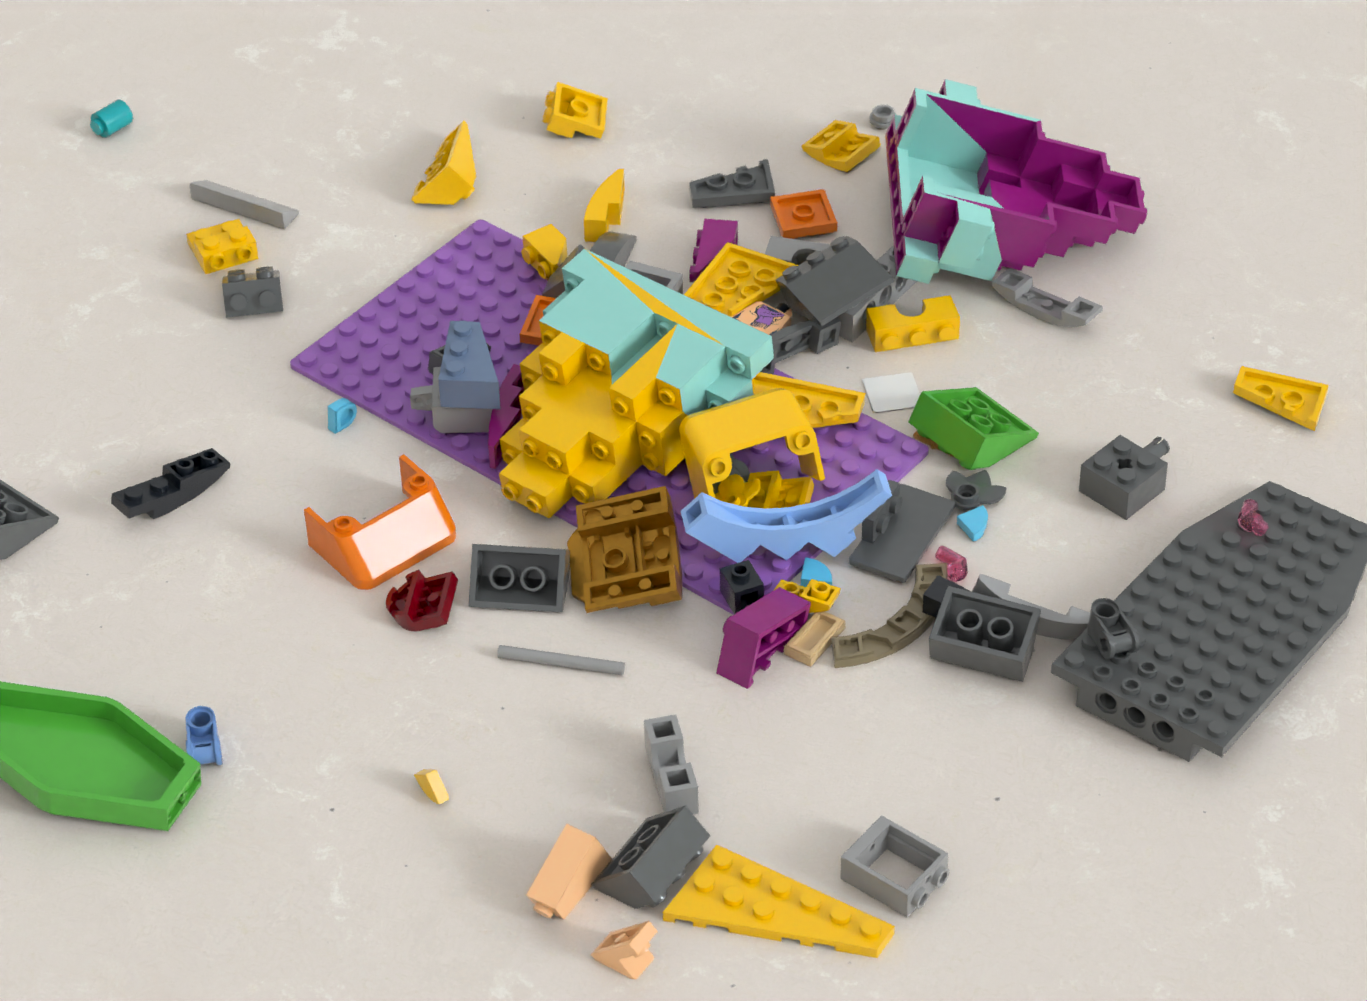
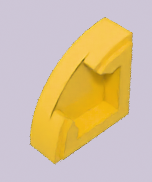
[414,769,449,804]

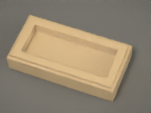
[784,611,845,667]

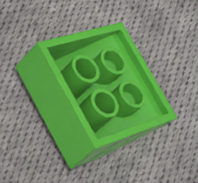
[908,387,1039,470]

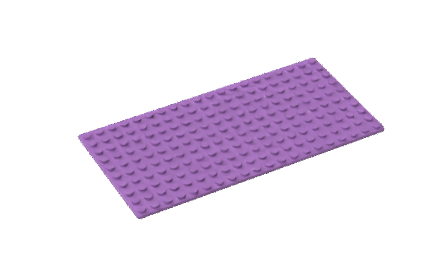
[290,219,929,615]

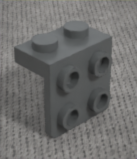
[222,266,283,317]

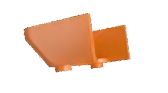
[304,454,456,590]

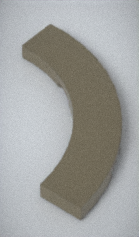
[832,563,948,668]

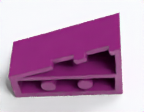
[716,587,811,689]

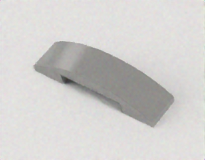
[992,268,1103,327]
[972,574,1090,639]

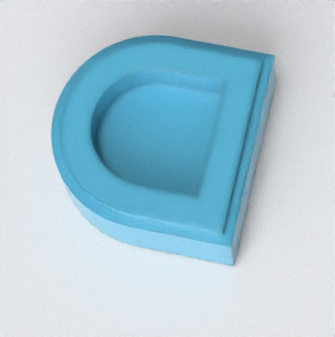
[327,398,357,434]

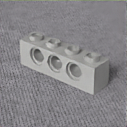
[836,245,917,342]

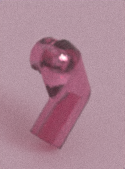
[1238,499,1269,536]
[935,545,968,582]

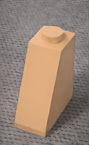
[526,824,612,919]

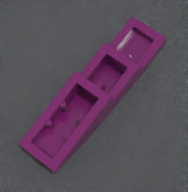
[488,364,524,469]

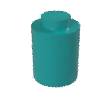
[90,99,133,138]

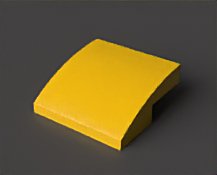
[801,120,881,172]
[748,470,814,509]

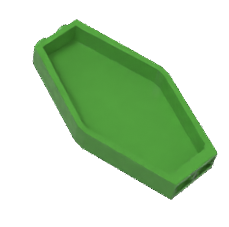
[0,681,202,831]

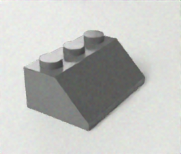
[468,544,570,612]
[929,586,1041,682]
[591,805,710,909]

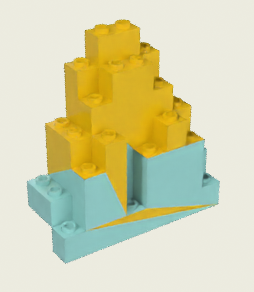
[499,248,774,518]

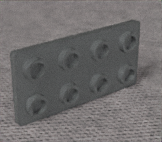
[849,480,956,583]

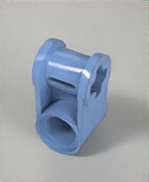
[185,706,223,766]

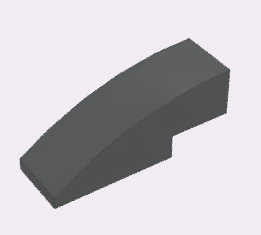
[590,231,637,267]

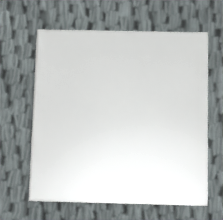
[862,372,920,413]

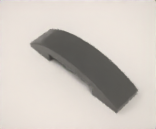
[760,318,841,374]

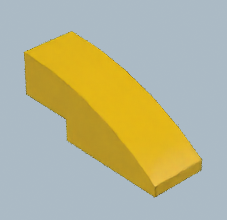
[584,169,625,242]

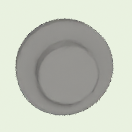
[870,105,896,129]

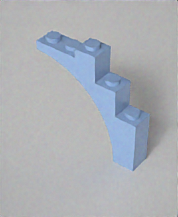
[681,469,892,563]

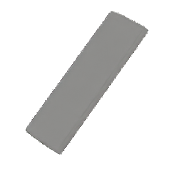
[190,180,299,229]

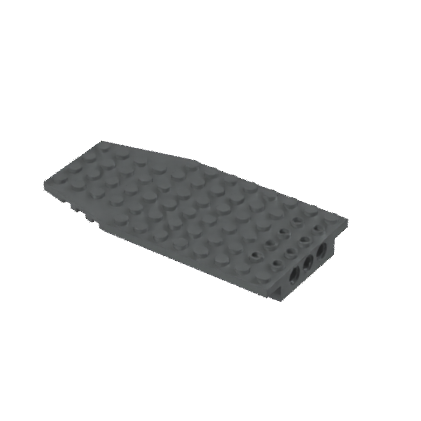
[1051,481,1367,762]

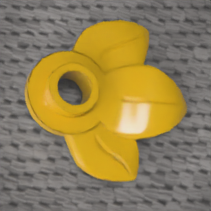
[715,474,761,507]

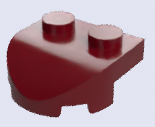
[386,570,458,632]

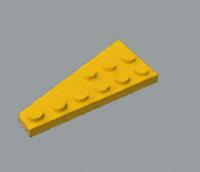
[684,242,798,317]
[663,844,894,958]

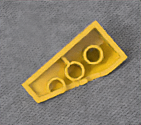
[411,120,476,205]

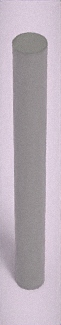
[497,645,625,675]

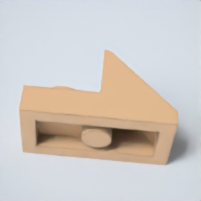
[591,921,658,980]

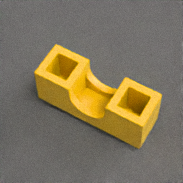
[866,295,960,352]

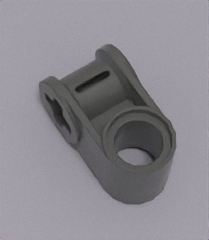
[1087,598,1140,660]

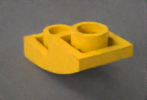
[773,579,841,613]

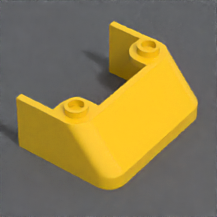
[679,388,825,499]

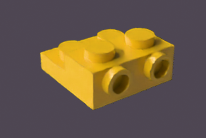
[542,82,608,139]
[186,219,258,274]

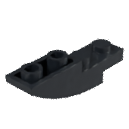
[111,448,230,519]

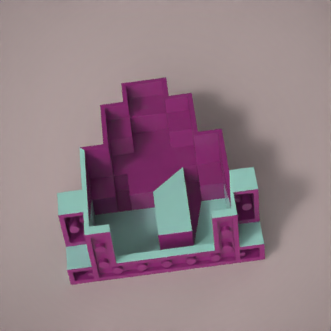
[885,79,1147,284]

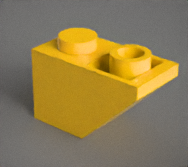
[521,224,567,281]

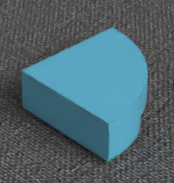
[957,505,988,542]
[801,557,832,587]

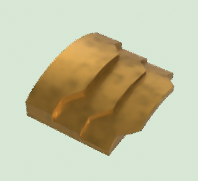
[567,486,682,613]

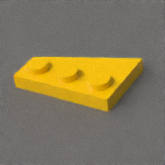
[1233,366,1329,431]

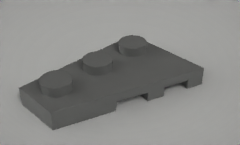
[689,159,775,208]

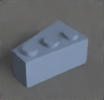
[438,321,501,409]

